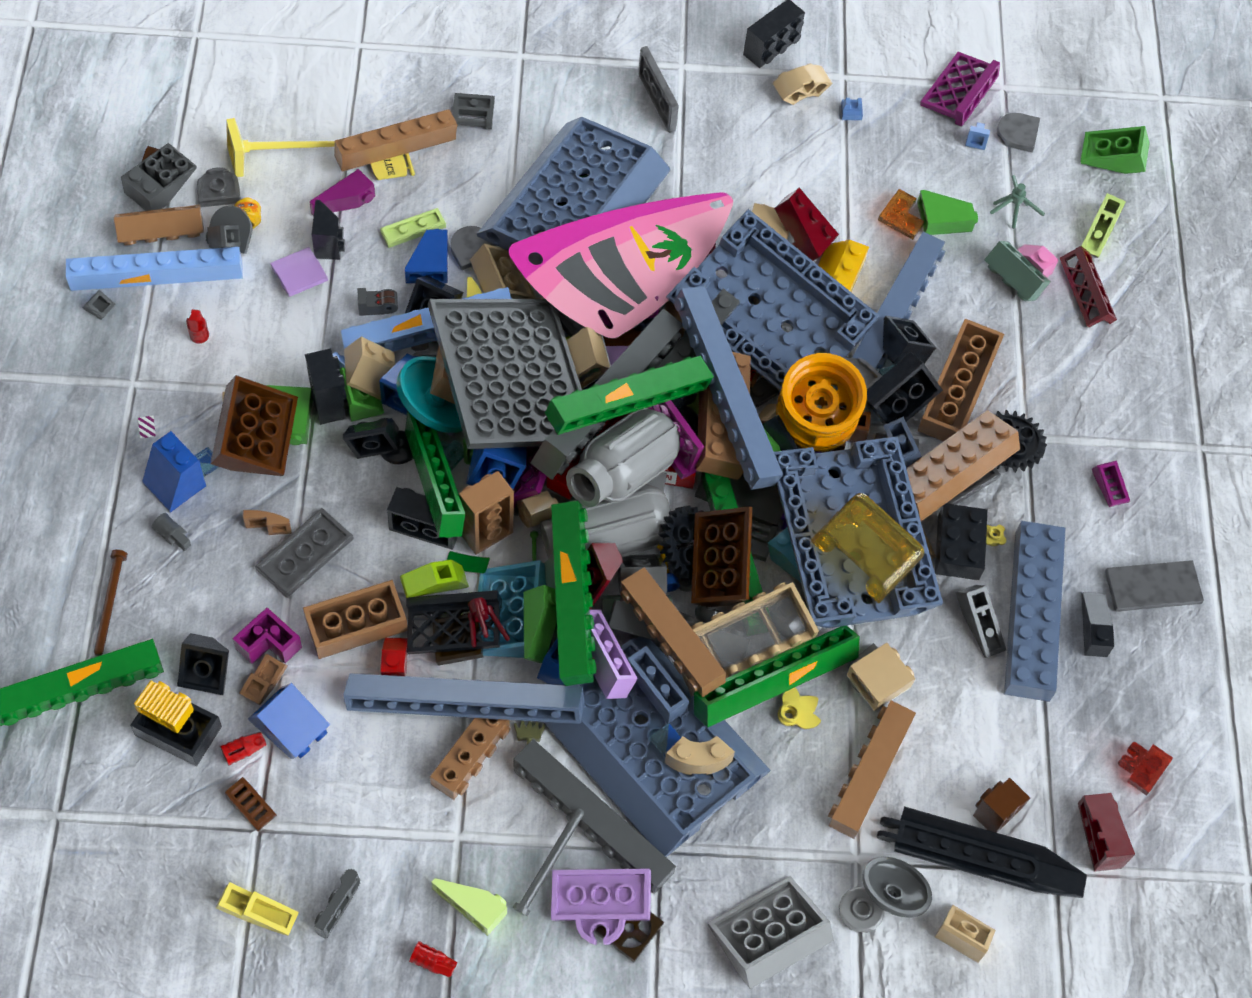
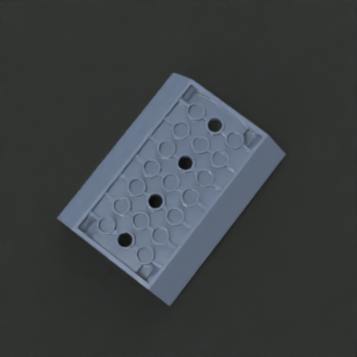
[477,117,670,256]
[666,209,880,403]
[774,437,943,628]
[543,637,771,857]

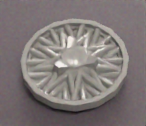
[839,887,885,933]

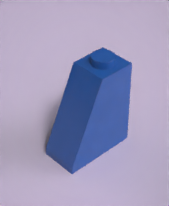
[405,229,448,283]

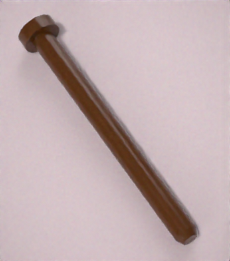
[94,549,128,656]

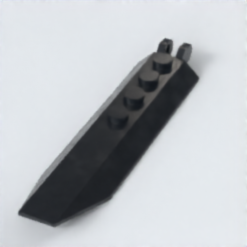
[877,806,1087,898]

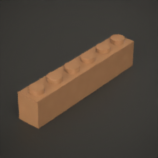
[334,109,457,171]
[620,567,726,697]
[828,700,916,839]

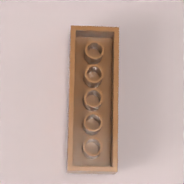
[917,319,1004,442]
[696,352,751,480]
[906,410,1020,521]

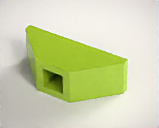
[400,560,469,598]

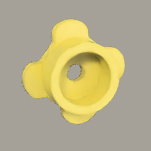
[986,525,1006,546]

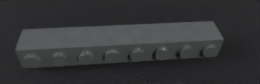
[513,739,676,894]

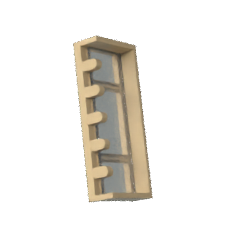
[681,582,819,697]

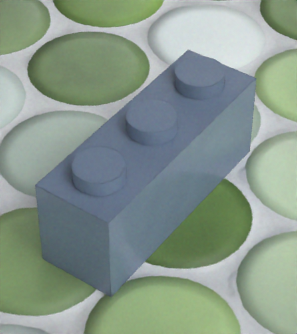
[627,646,689,724]

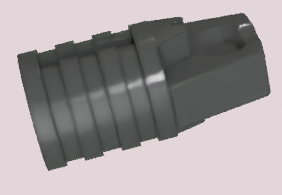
[152,513,191,551]

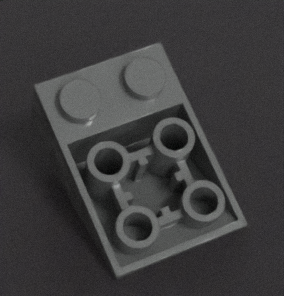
[121,143,197,211]

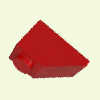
[380,638,408,676]

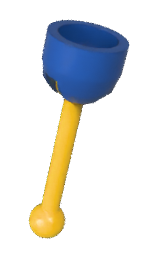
[657,544,680,592]

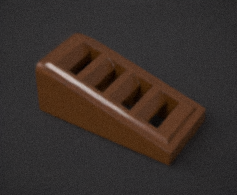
[225,777,277,832]

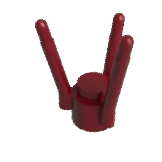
[467,598,510,647]

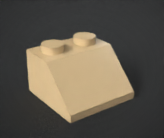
[344,336,395,400]

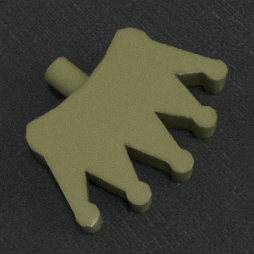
[514,721,545,745]

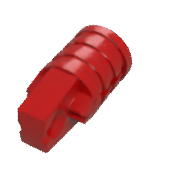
[186,309,209,344]
[220,732,267,766]
[409,941,457,977]

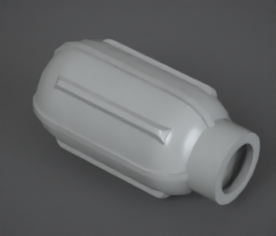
[566,408,680,507]
[540,484,671,559]

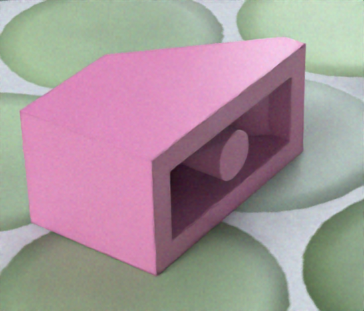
[1017,244,1058,277]

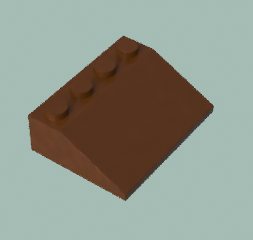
[210,375,298,476]
[691,507,752,607]

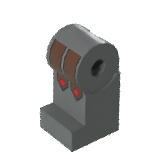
[357,288,398,316]

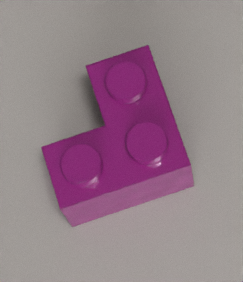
[232,608,302,664]

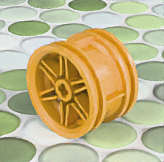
[776,353,867,452]

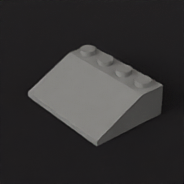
[708,876,834,989]

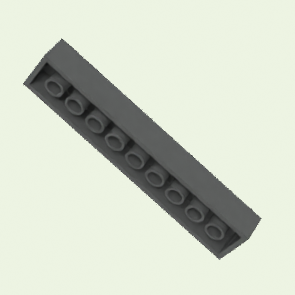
[531,309,683,480]

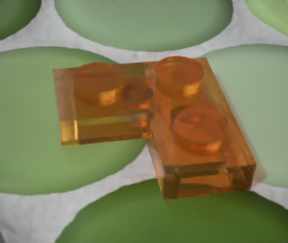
[878,189,924,240]

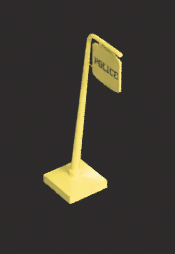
[226,118,415,180]

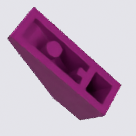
[309,169,375,216]

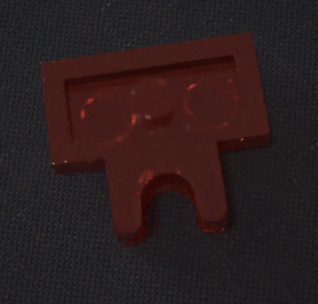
[1118,742,1173,796]

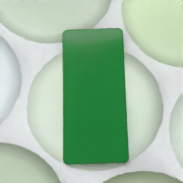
[447,551,490,573]

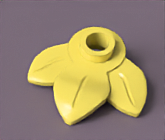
[777,687,821,729]

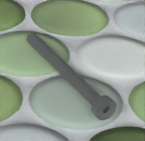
[513,808,584,916]

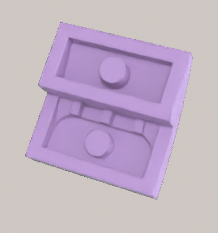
[270,247,328,297]

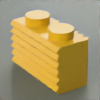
[134,680,194,733]

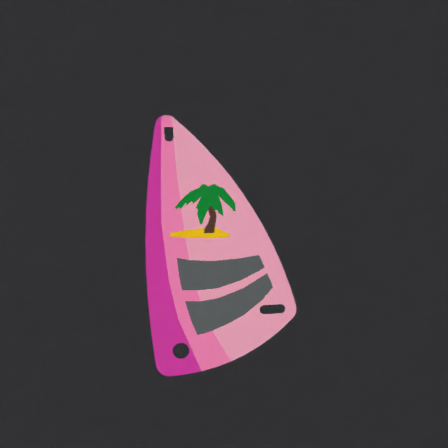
[509,192,733,338]

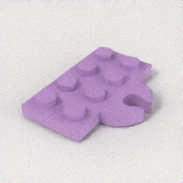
[551,869,651,945]

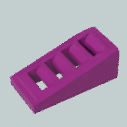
[1092,460,1131,507]

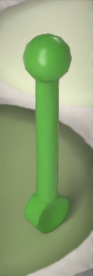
[530,530,539,561]

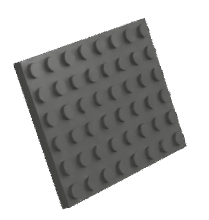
[428,299,597,449]

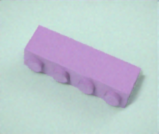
[590,610,638,699]

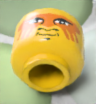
[234,197,261,229]

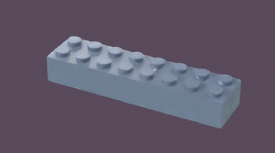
[1004,520,1066,702]

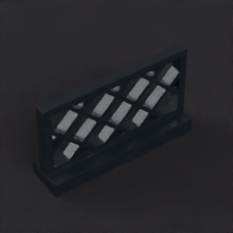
[406,590,502,655]

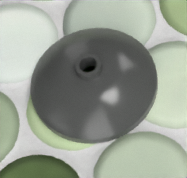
[862,857,932,918]

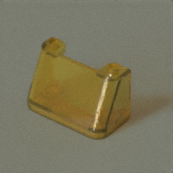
[811,493,924,603]

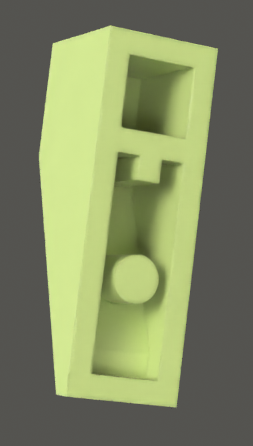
[1081,193,1126,258]
[431,878,507,936]

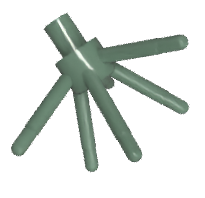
[990,175,1045,229]

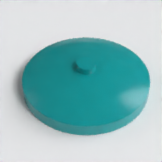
[396,356,462,433]

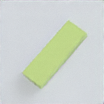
[380,208,446,248]

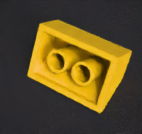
[818,240,869,292]

